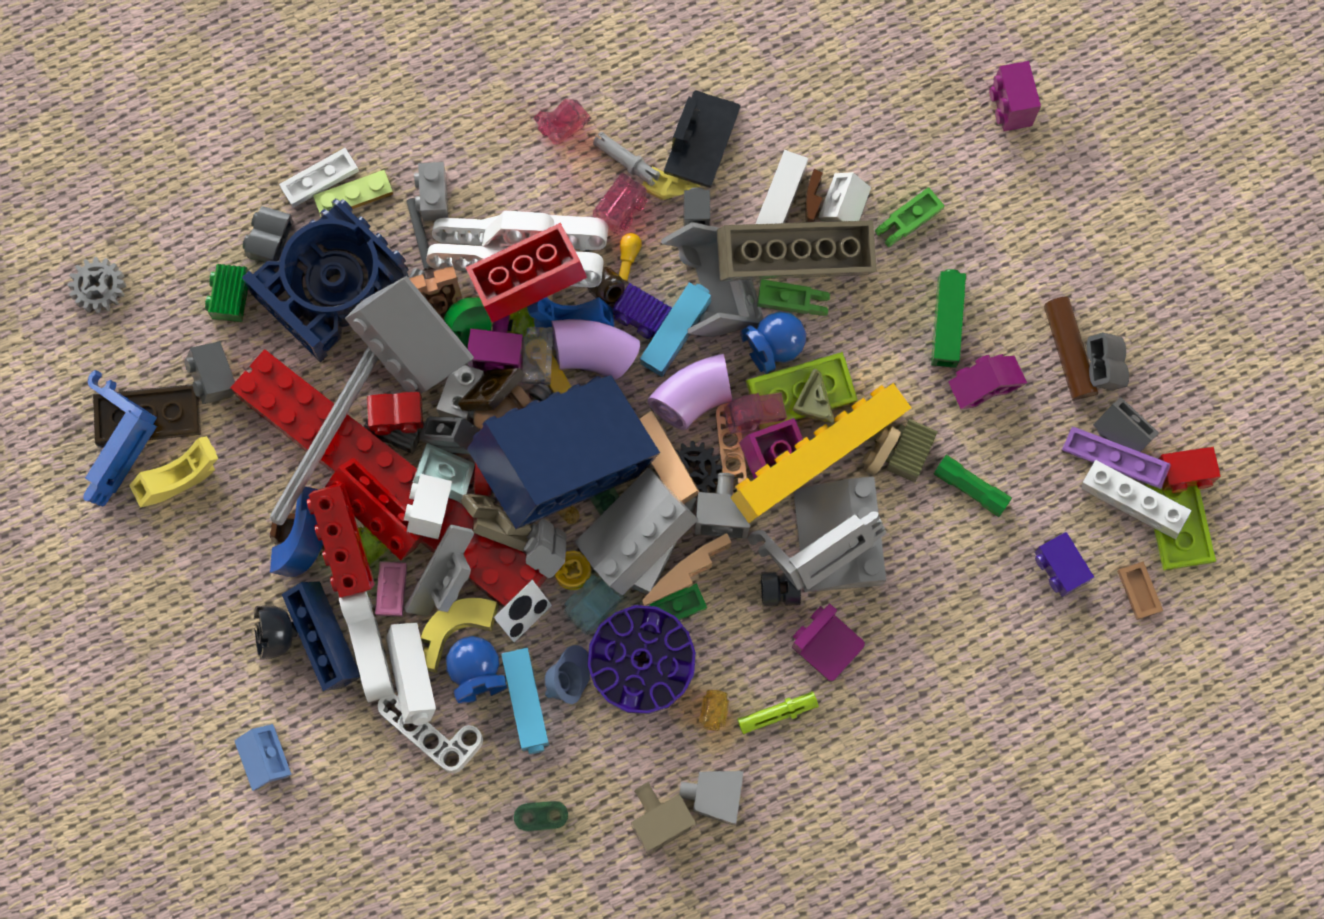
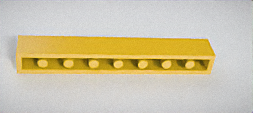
[730,383,912,523]

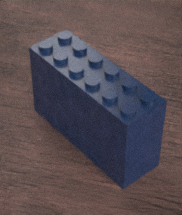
[467,375,660,529]

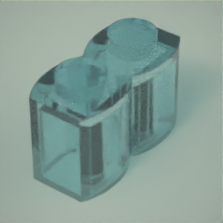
[564,575,624,636]

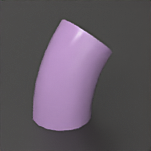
[552,319,640,380]
[647,354,733,430]

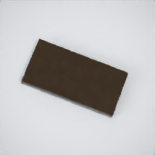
[93,384,201,446]

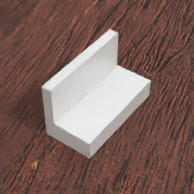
[818,172,871,222]

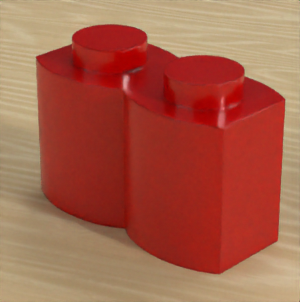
[367,392,423,435]

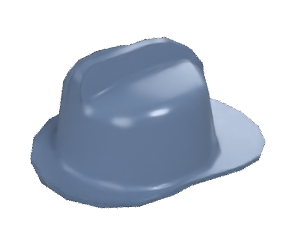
[545,645,590,704]

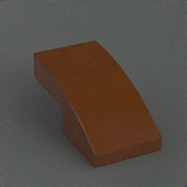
[805,169,823,222]

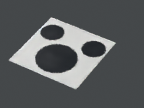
[494,580,552,642]

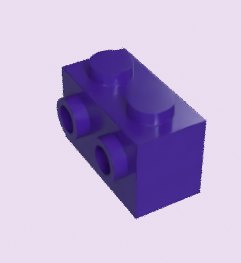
[1034,532,1094,597]

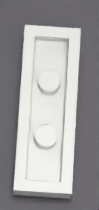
[279,148,359,208]

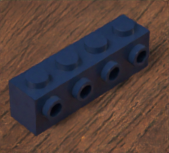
[281,581,361,691]

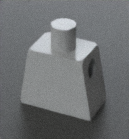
[679,771,744,826]

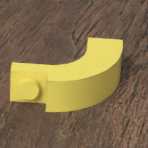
[129,436,218,508]
[421,598,498,673]

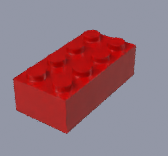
[465,222,587,323]

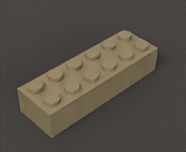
[717,220,877,281]

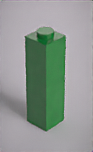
[931,269,966,368]

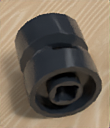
[761,572,801,607]

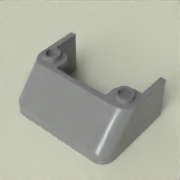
[661,222,763,337]

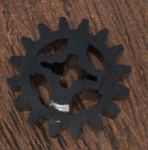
[675,441,722,498]

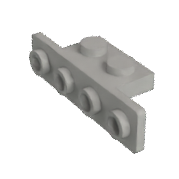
[405,525,474,616]

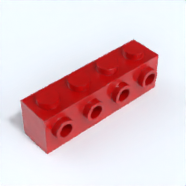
[324,457,425,560]
[307,483,375,598]

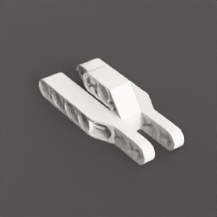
[426,211,609,287]

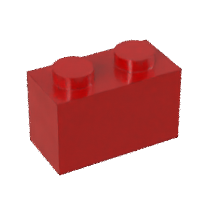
[1158,446,1221,493]

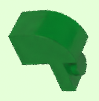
[444,297,492,349]

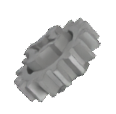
[68,257,126,313]

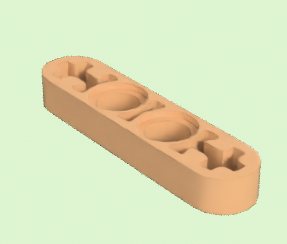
[716,403,747,494]

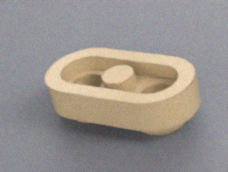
[862,426,901,476]

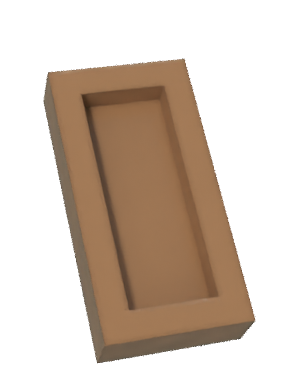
[1117,561,1163,620]

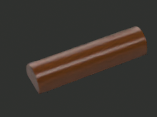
[1044,297,1098,401]

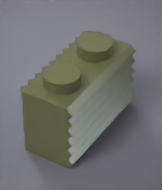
[886,419,938,482]

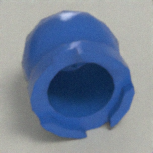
[740,311,807,374]
[446,636,507,704]

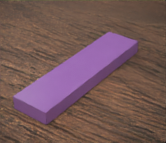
[1062,426,1171,489]

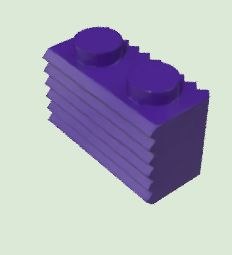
[613,283,672,339]

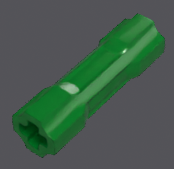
[933,454,1012,517]

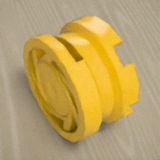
[555,551,591,590]

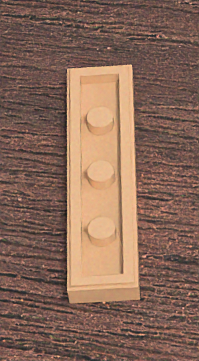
[640,411,699,504]

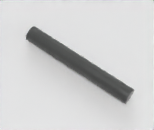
[406,198,434,271]

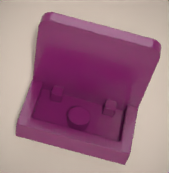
[792,603,865,681]

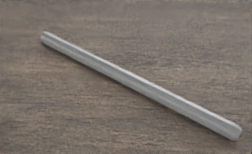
[270,268,425,525]

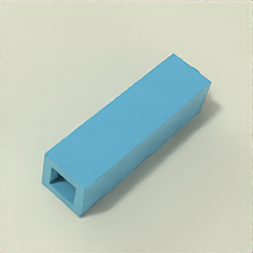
[640,282,711,377]
[501,648,549,754]

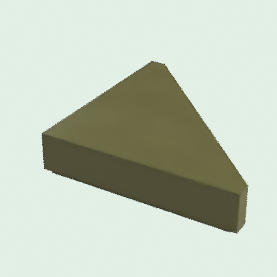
[793,369,834,423]

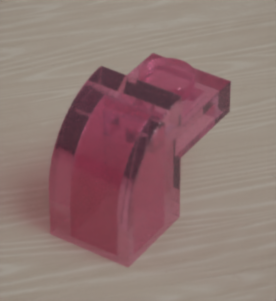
[533,99,592,145]
[725,393,787,433]

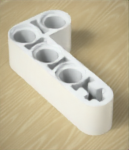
[339,591,395,703]
[378,694,483,773]

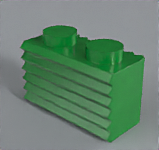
[205,264,249,322]

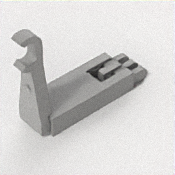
[747,511,886,591]

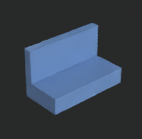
[234,724,291,791]

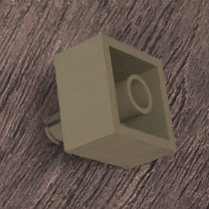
[631,782,696,855]

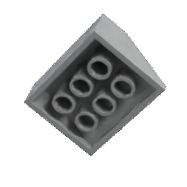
[345,276,474,394]
[575,468,698,595]
[794,477,886,592]

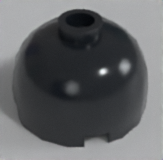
[254,605,298,660]

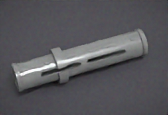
[593,132,660,186]

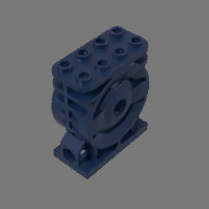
[242,198,409,363]

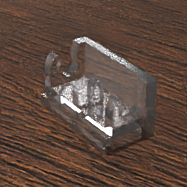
[522,327,553,385]

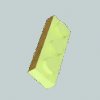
[313,170,393,217]

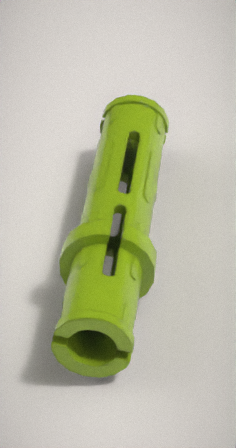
[737,691,819,735]

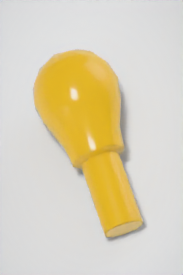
[619,233,642,282]

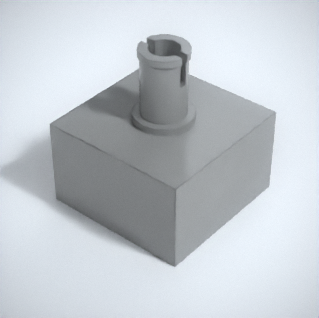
[695,473,750,539]

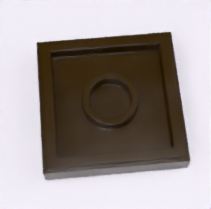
[458,368,525,411]

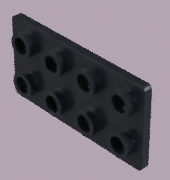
[664,90,741,188]

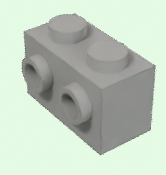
[414,162,448,221]

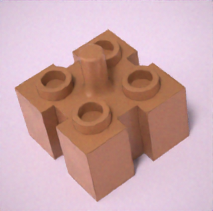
[409,266,463,320]

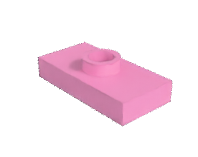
[375,561,407,617]

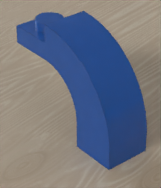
[527,297,614,337]
[270,486,323,577]

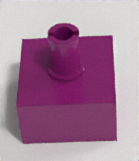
[468,315,525,374]

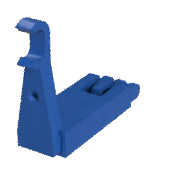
[83,370,157,507]

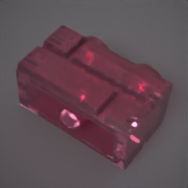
[593,173,648,235]

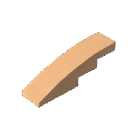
[642,533,732,606]

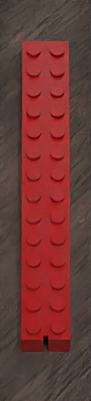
[230,349,548,608]

